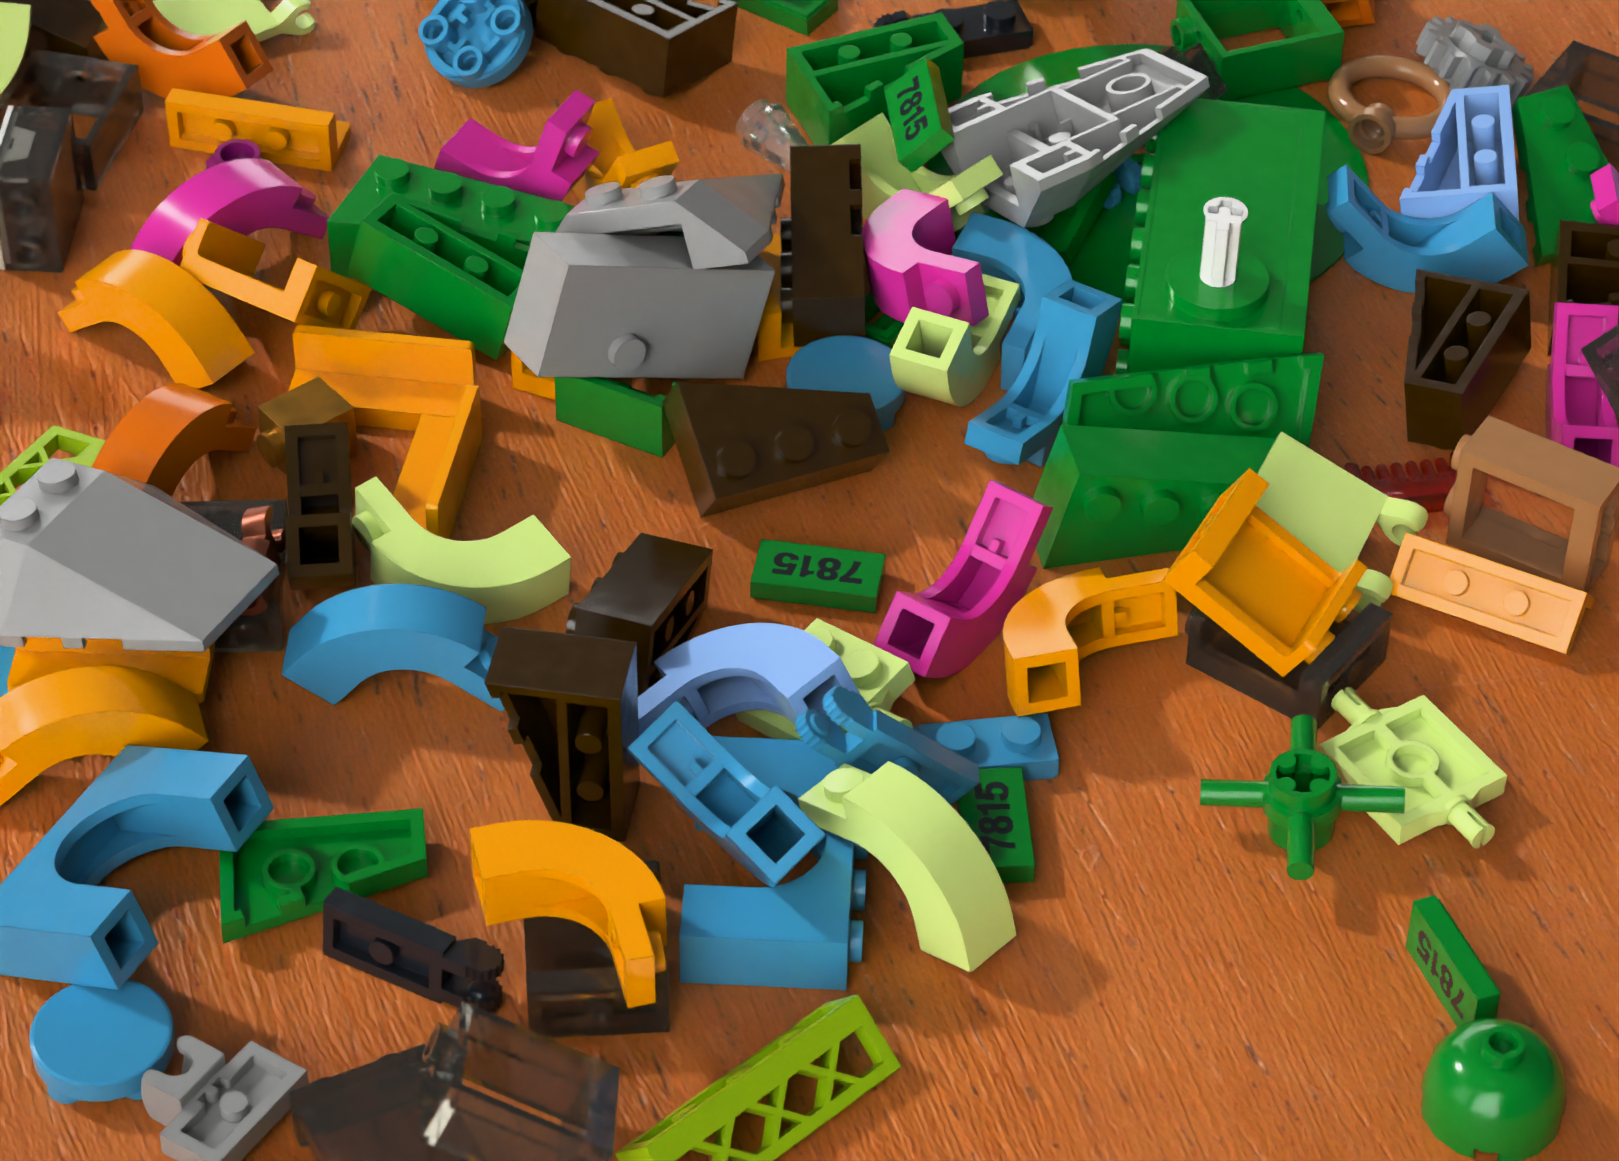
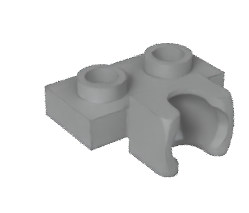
[141,1035,309,1161]

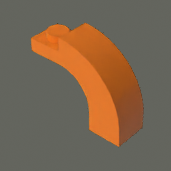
[90,0,274,98]
[92,383,257,497]

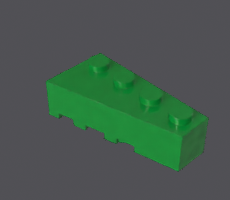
[327,154,575,278]
[1033,424,1276,569]

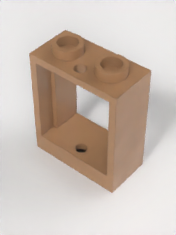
[1443,415,1619,593]

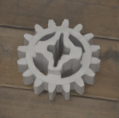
[1416,16,1535,104]

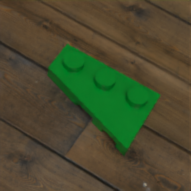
[1511,84,1609,267]
[219,808,428,944]

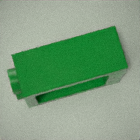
[1170,0,1345,101]

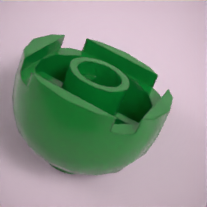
[1421,1018,1567,1161]

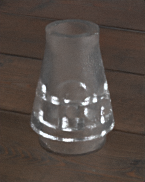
[736,99,808,174]

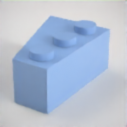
[1399,85,1519,221]

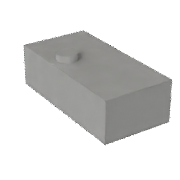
[504,232,775,379]

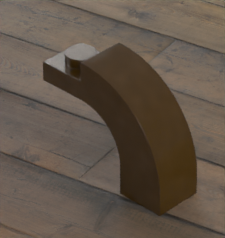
[284,422,356,590]

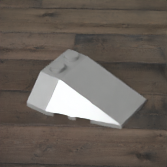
[941,48,1210,228]
[556,173,785,270]
[0,457,279,652]

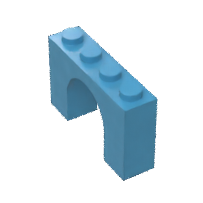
[679,736,868,990]
[0,745,274,990]

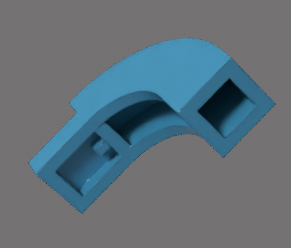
[1325,164,1529,293]
[952,212,1072,391]
[964,279,1123,467]
[281,584,505,712]
[627,700,826,887]

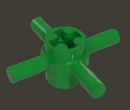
[1200,714,1405,880]

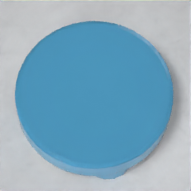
[418,0,533,89]
[786,335,907,432]
[29,979,176,1104]

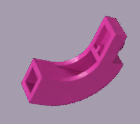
[434,89,600,201]
[130,158,330,287]
[861,188,989,326]
[1546,302,1619,467]
[873,480,1053,678]

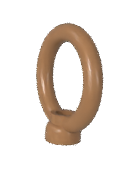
[1328,55,1451,154]

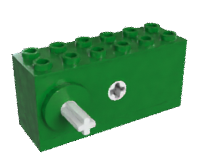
[1115,98,1326,374]

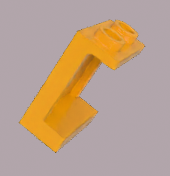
[180,218,372,330]
[1163,468,1368,677]

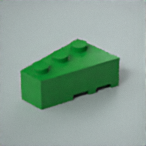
[786,12,964,145]
[347,192,530,360]

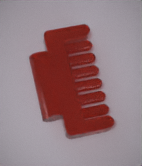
[1344,452,1457,513]

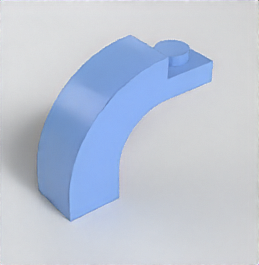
[638,623,860,736]

